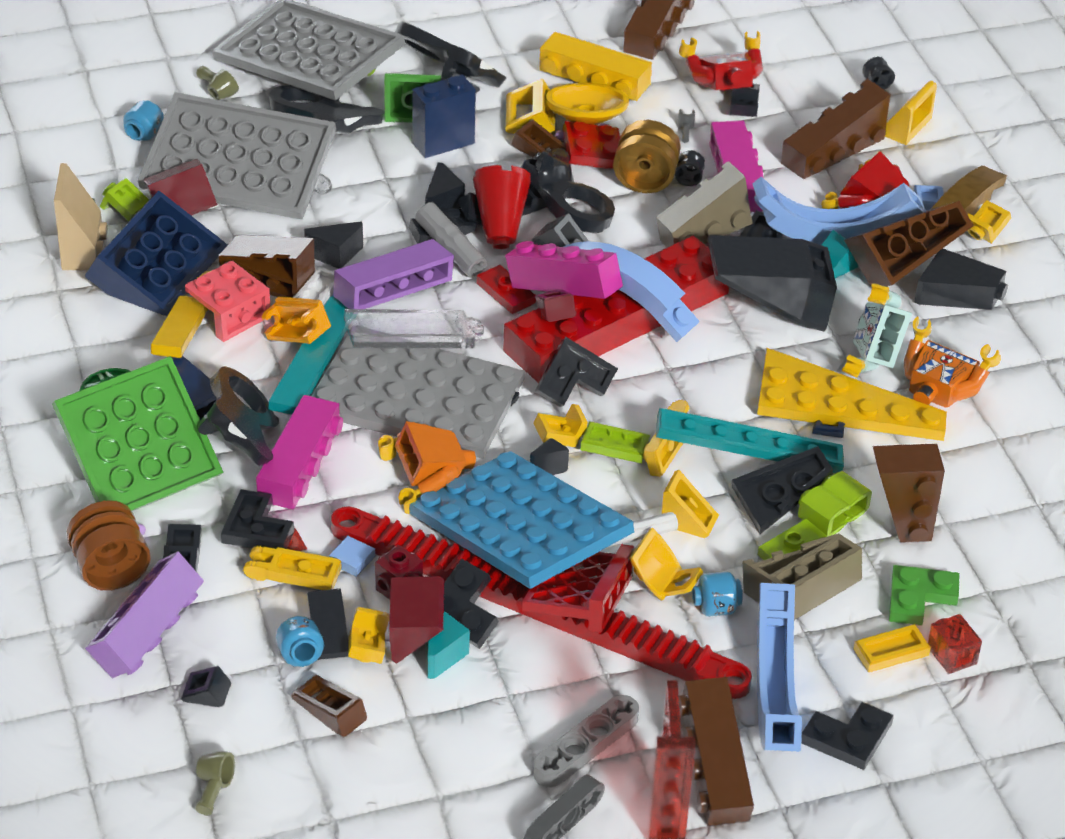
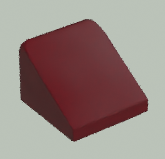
[535,290,576,322]

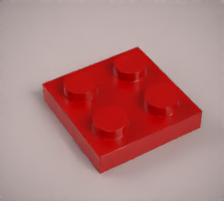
[562,121,620,169]

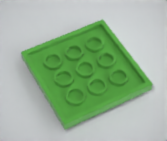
[52,356,224,511]

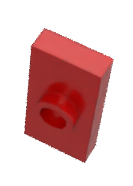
[476,264,536,314]

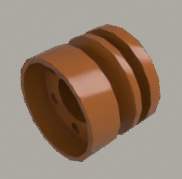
[66,500,151,591]

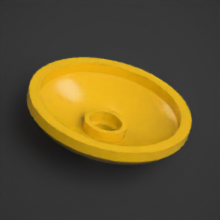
[546,83,629,125]

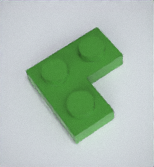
[889,565,960,626]

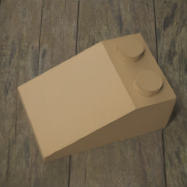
[54,163,108,270]

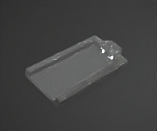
[344,309,484,349]

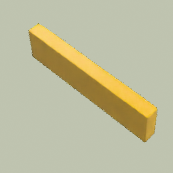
[151,296,208,358]

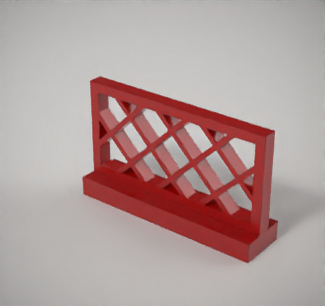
[522,544,634,632]

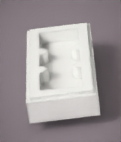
[293,267,334,306]

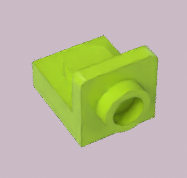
[100,178,149,221]

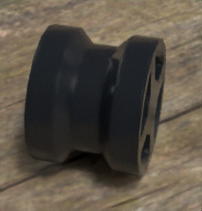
[862,56,895,90]
[674,150,705,186]

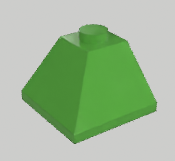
[384,73,441,123]

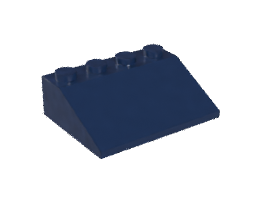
[84,191,228,316]

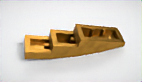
[930,165,1007,216]

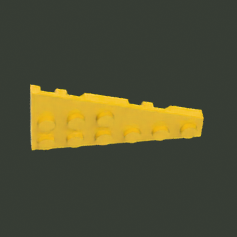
[757,348,947,441]

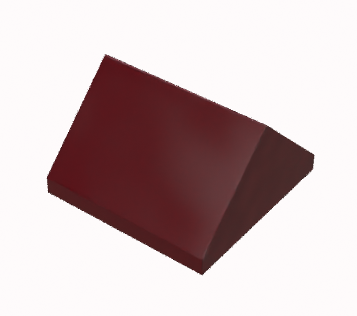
[143,159,218,215]
[389,576,444,664]

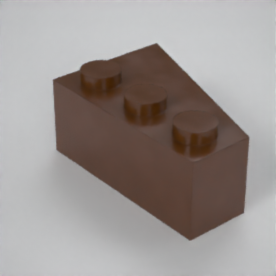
[219,235,315,298]

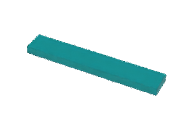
[269,296,357,415]
[656,408,844,473]

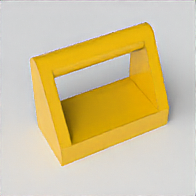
[505,78,555,134]
[885,81,937,145]

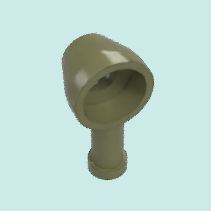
[197,66,239,100]
[195,751,235,816]

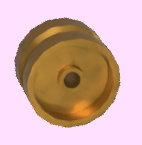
[613,119,681,194]

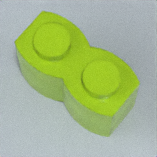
[798,471,872,536]

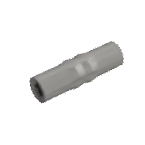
[415,202,487,278]

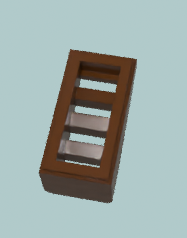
[511,119,566,157]
[291,674,367,737]

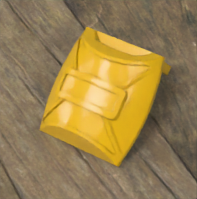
[629,528,703,600]

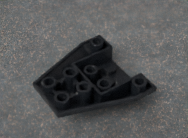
[708,235,837,332]

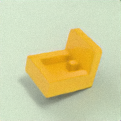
[967,200,1012,244]
[533,404,587,447]
[348,607,389,664]

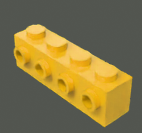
[539,32,652,101]

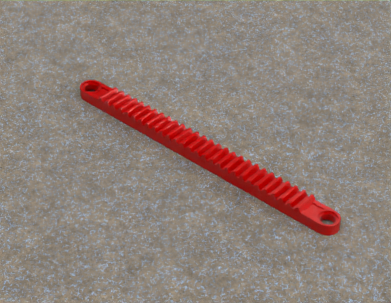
[331,506,752,699]

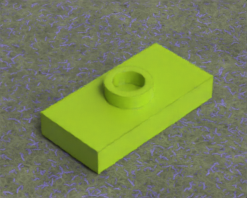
[580,422,650,464]
[757,519,828,560]

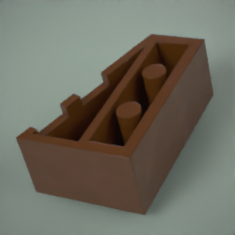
[872,444,945,543]

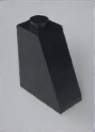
[914,248,1008,310]

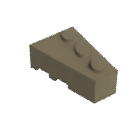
[656,161,752,247]
[742,533,862,620]

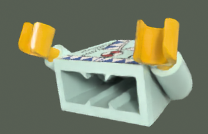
[841,283,913,378]

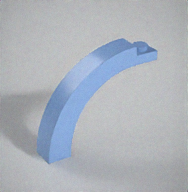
[752,177,926,245]
[564,241,700,342]
[757,583,802,752]

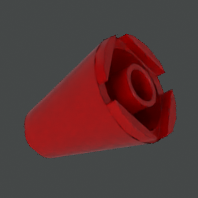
[473,165,531,250]

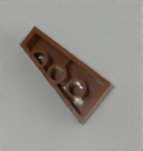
[623,0,695,60]
[781,78,891,180]
[844,201,974,288]
[677,677,754,826]

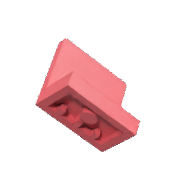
[185,261,270,342]

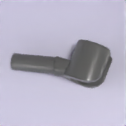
[678,109,695,143]

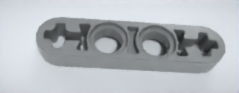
[533,695,639,787]

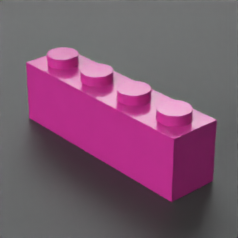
[709,120,764,212]
[505,241,623,299]
[256,395,343,510]

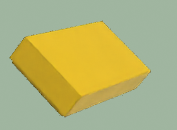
[853,624,931,673]

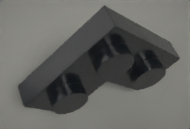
[534,337,618,407]
[221,489,295,549]
[444,559,499,649]
[801,701,894,770]

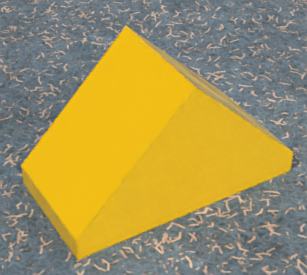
[662,470,719,538]

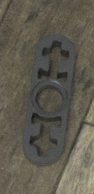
[524,774,605,839]

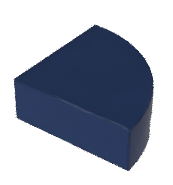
[812,420,845,438]

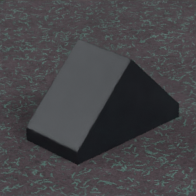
[425,162,465,209]
[304,221,363,269]

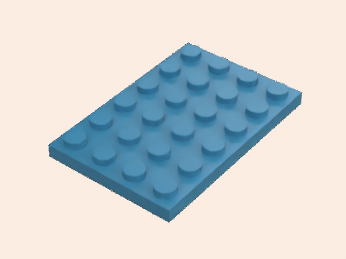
[409,451,634,589]

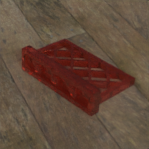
[648,680,695,839]

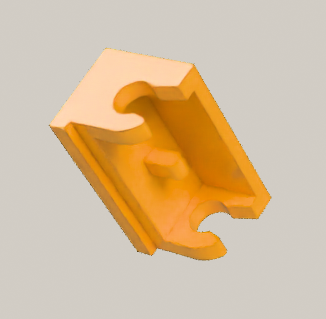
[262,297,331,344]

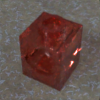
[928,614,982,675]

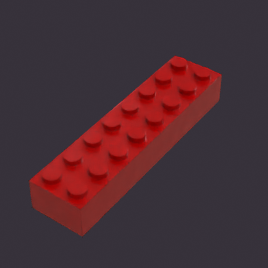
[503,235,729,383]

